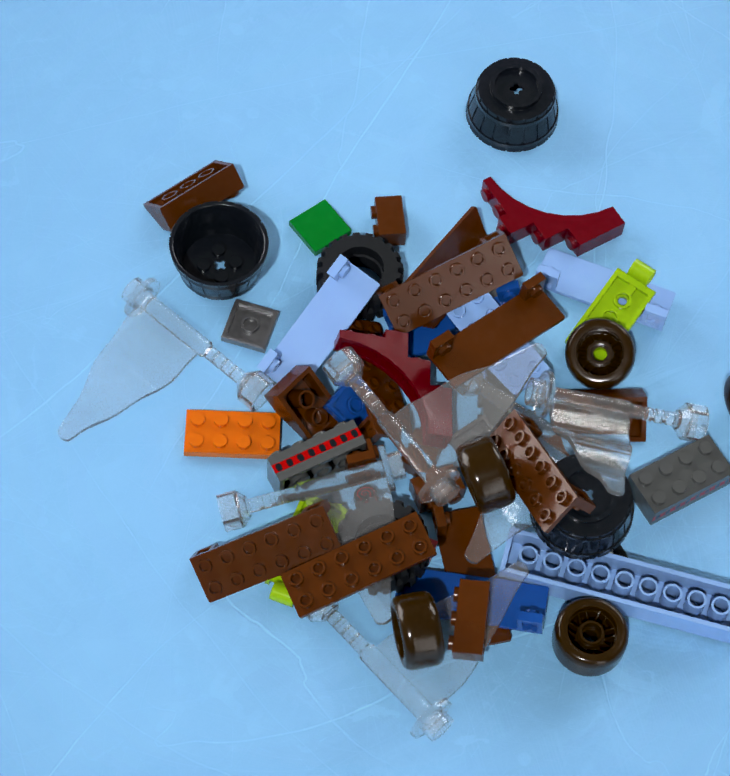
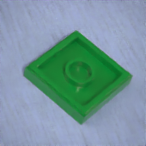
[289,199,351,256]

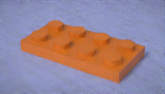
[184,409,281,459]

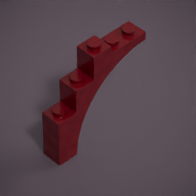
[480,177,625,257]
[334,330,453,449]

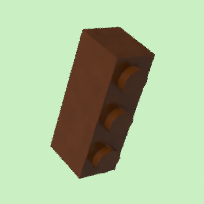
[448,579,491,662]

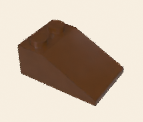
[264,365,339,441]

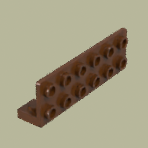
[405,206,487,329]
[376,229,523,333]
[426,272,565,389]
[333,319,413,445]
[490,409,596,534]
[189,499,342,603]
[432,504,511,646]
[280,511,437,618]

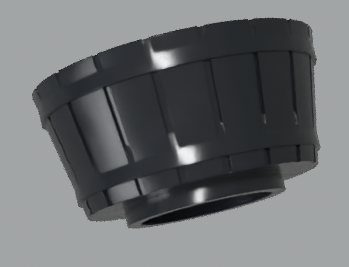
[466,57,558,152]
[169,201,269,300]
[529,453,634,560]

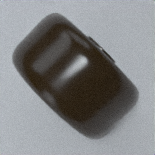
[565,318,635,390]
[456,436,516,514]
[390,591,445,670]
[552,598,629,676]

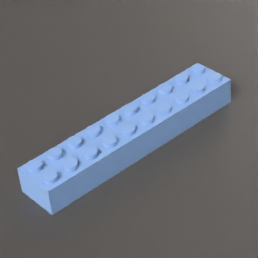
[497,527,730,643]

